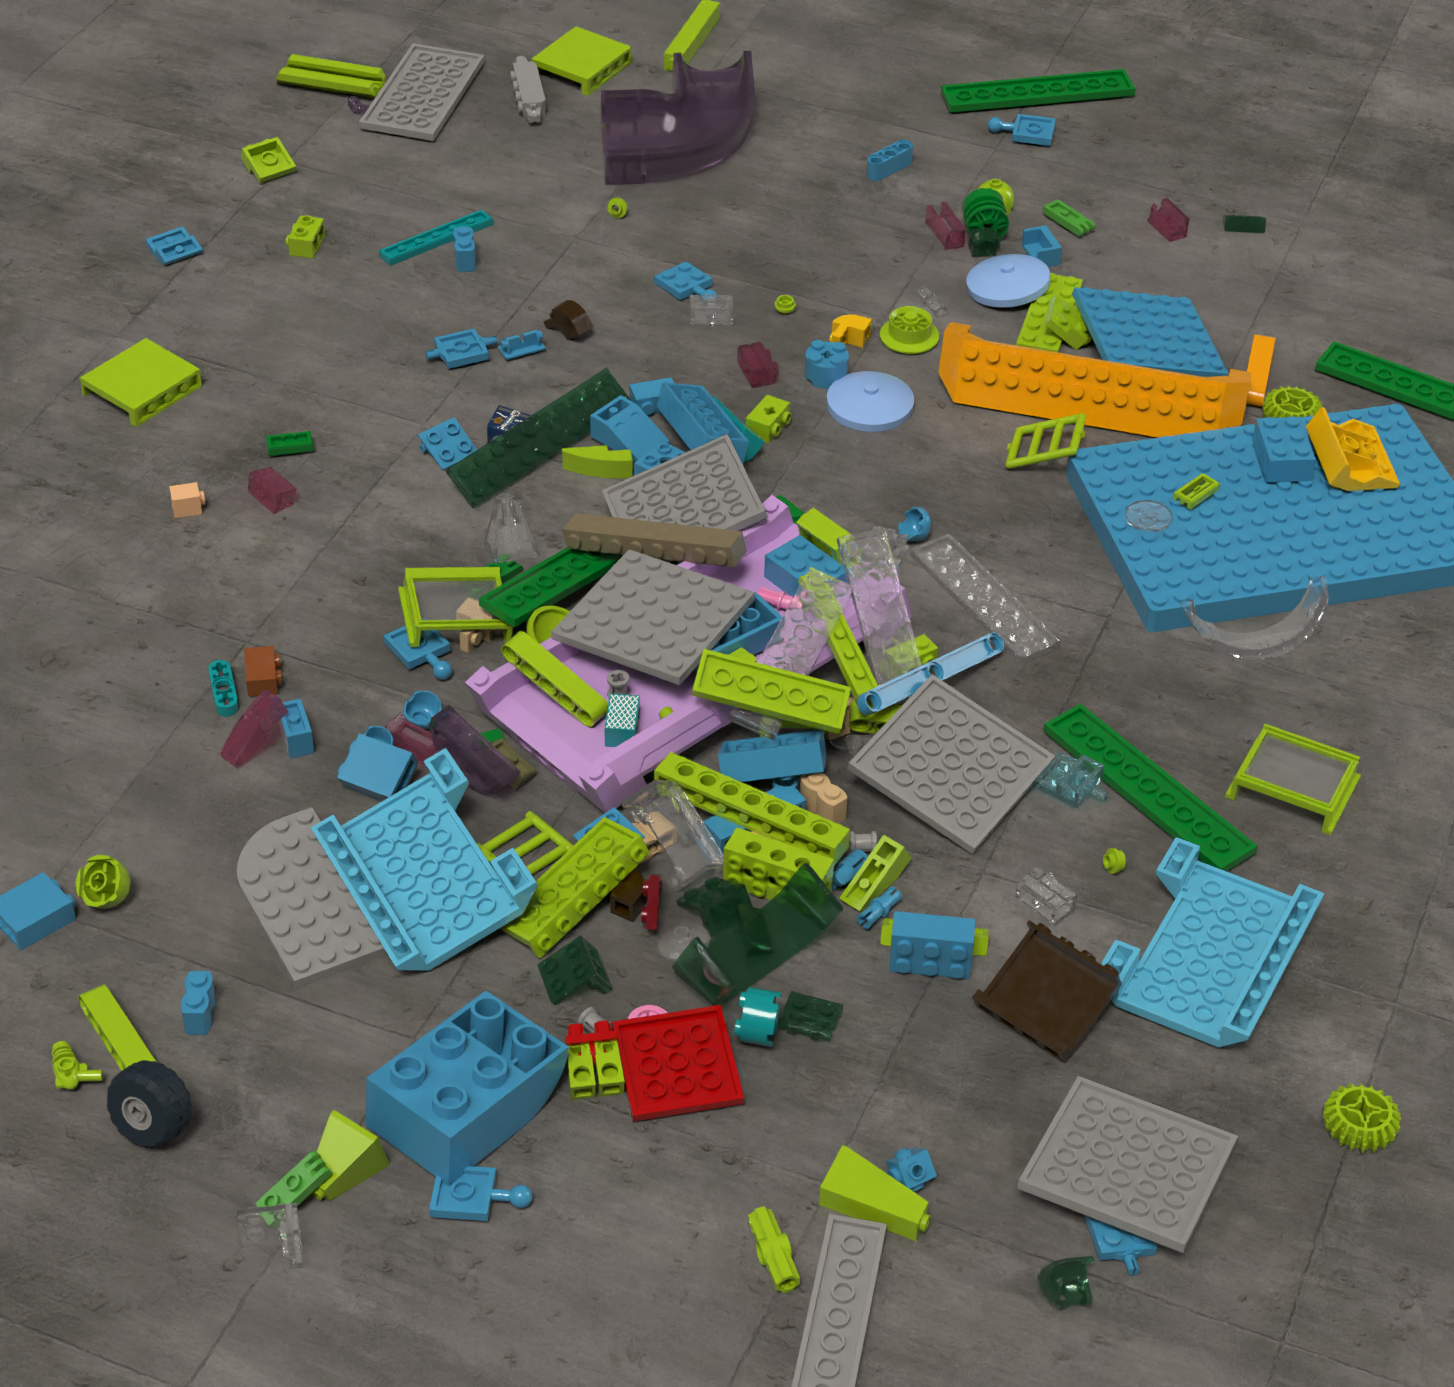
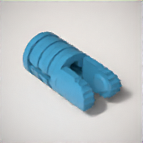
[832,849,868,890]

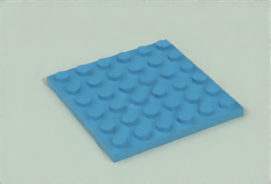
[1072,287,1229,377]

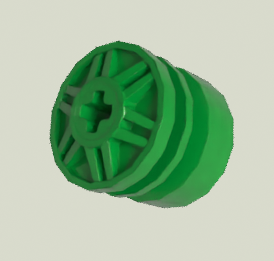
[962,188,1009,243]

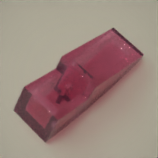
[220,689,288,768]

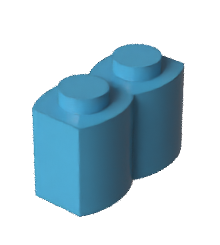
[453,226,476,272]
[181,971,216,1035]

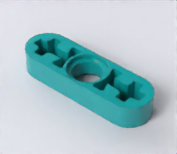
[208,660,238,717]

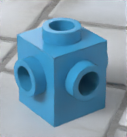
[886,1147,937,1191]

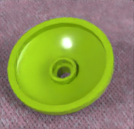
[527,606,570,644]

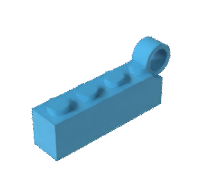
[703,776,806,858]

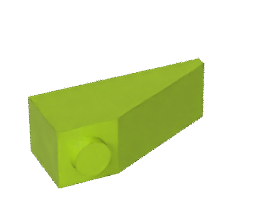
[839,835,912,913]

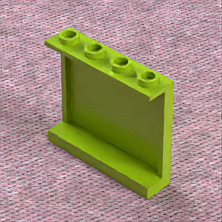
[531,26,632,96]
[80,338,202,427]

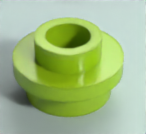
[608,197,627,218]
[775,295,796,314]
[1103,848,1126,874]

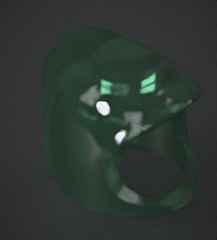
[1037,1256,1094,1310]

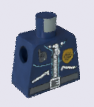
[487,405,537,453]

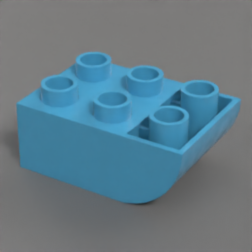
[366,991,569,1186]

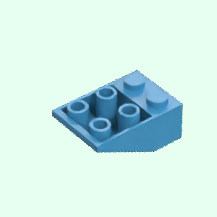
[590,395,670,462]

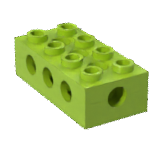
[723,827,834,917]

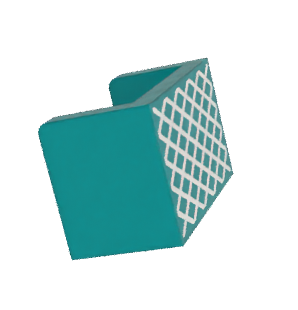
[604,693,640,747]

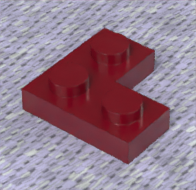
[641,874,662,930]

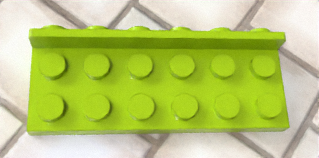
[499,817,649,958]

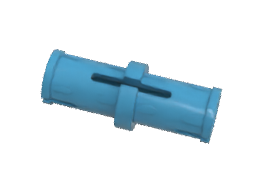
[857,887,902,929]

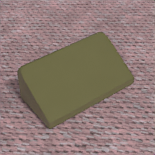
[480,738,537,790]

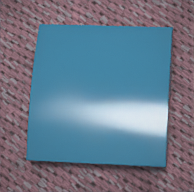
[146,226,203,265]

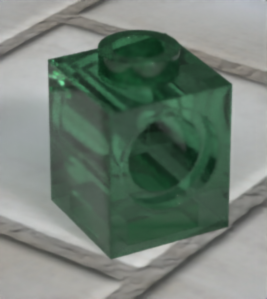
[968,227,1000,258]

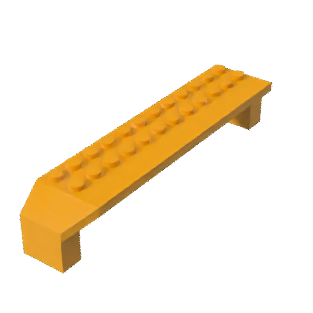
[938,322,1252,438]

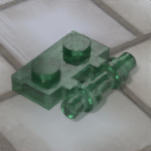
[777,991,843,1041]

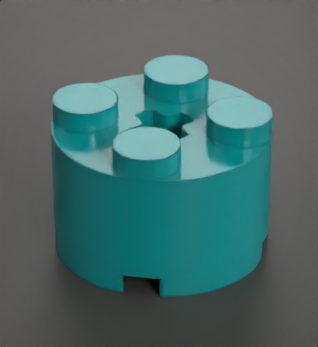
[734,987,782,1047]

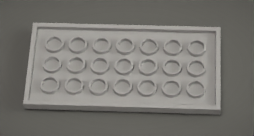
[359,44,485,141]

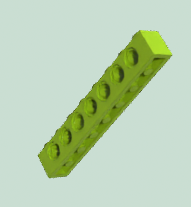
[654,752,850,866]

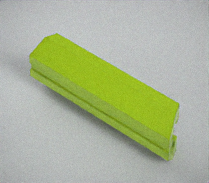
[276,54,386,99]

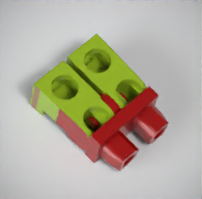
[565,1020,625,1100]

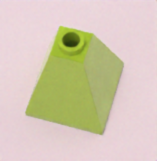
[311,1110,390,1201]

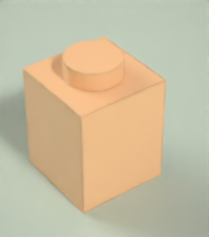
[169,482,205,518]

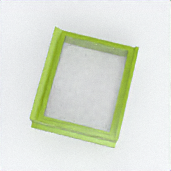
[398,567,514,647]
[1225,724,1361,835]

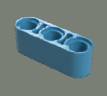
[866,140,913,181]

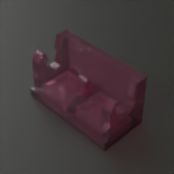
[1147,198,1189,242]
[248,467,297,514]

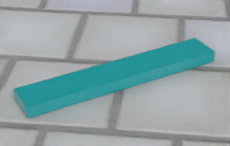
[378,209,493,266]

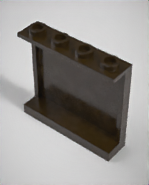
[972,920,1122,1063]

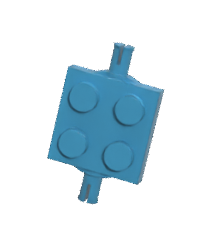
[425,328,497,369]
[1084,1215,1158,1276]

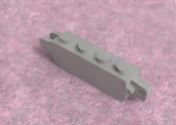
[510,56,546,123]

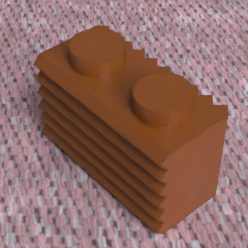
[244,646,282,697]

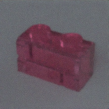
[737,342,779,388]

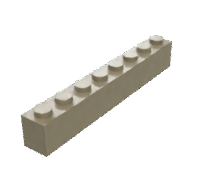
[562,513,747,568]

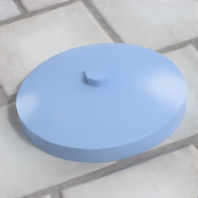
[966,254,1050,307]
[826,371,914,432]

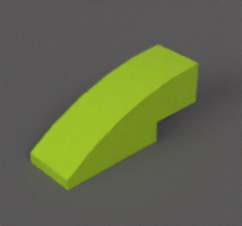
[562,445,632,479]

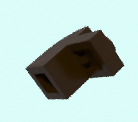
[543,300,594,340]
[608,869,645,922]

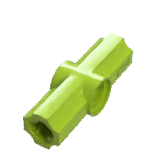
[748,1206,800,1293]

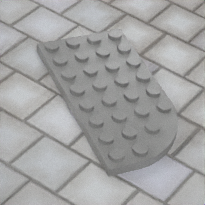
[237,807,387,988]

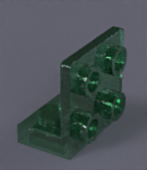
[676,877,754,937]
[538,935,612,1005]

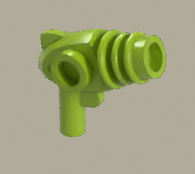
[51,1041,103,1090]

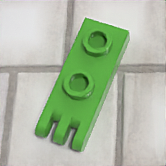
[1043,199,1096,236]
[255,1151,331,1227]

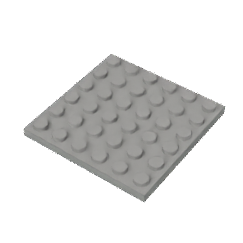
[602,434,768,563]
[551,549,755,685]
[847,674,1055,854]
[1017,1076,1238,1253]

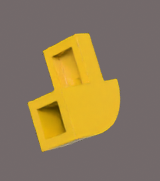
[829,315,872,348]

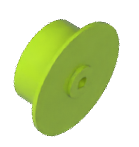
[880,306,939,354]

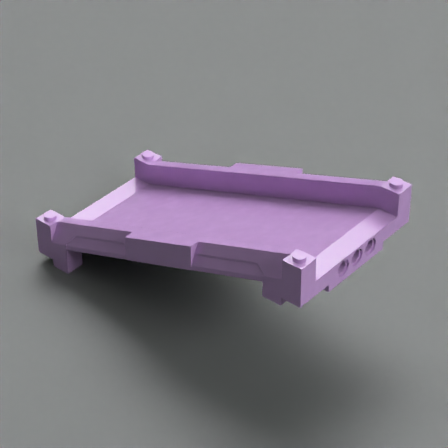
[465,495,913,813]

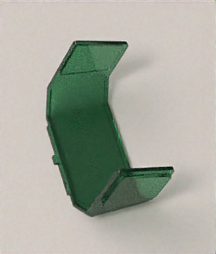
[672,863,843,1006]

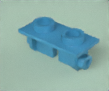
[498,329,546,360]

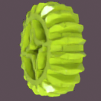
[1262,386,1322,418]
[1323,1082,1401,1154]

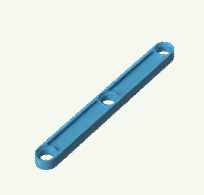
[857,632,1004,715]

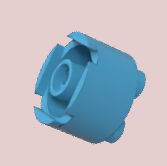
[805,340,849,389]

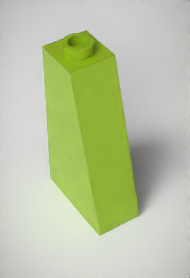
[819,1145,931,1241]

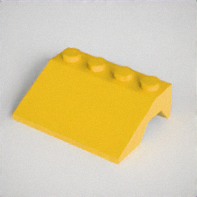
[1306,407,1400,491]

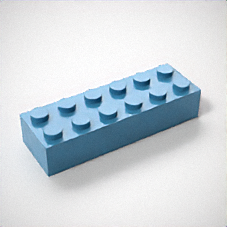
[657,382,749,464]

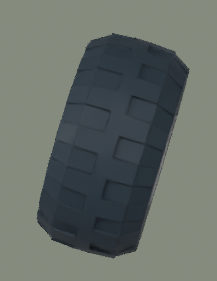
[107,1060,192,1148]

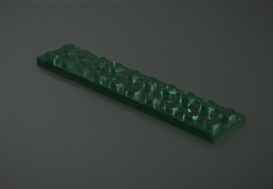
[445,368,632,508]

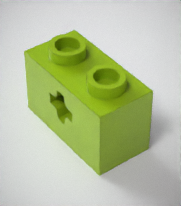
[746,395,792,444]

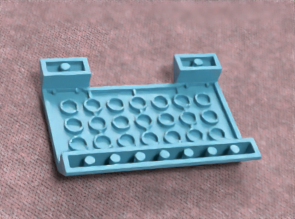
[311,748,538,970]
[1101,837,1325,1047]

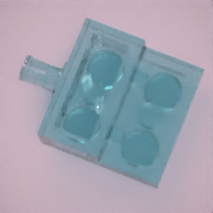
[1033,751,1109,808]

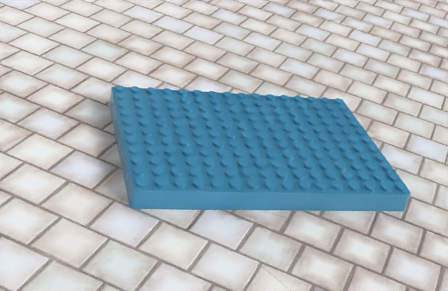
[1066,404,1454,632]

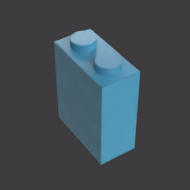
[337,733,419,801]
[0,872,76,951]

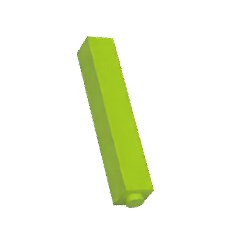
[664,0,720,73]

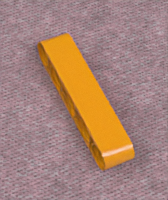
[1247,334,1276,407]

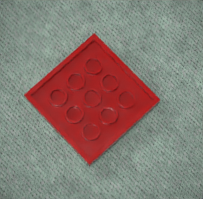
[612,1005,744,1122]

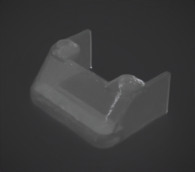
[621,780,724,892]

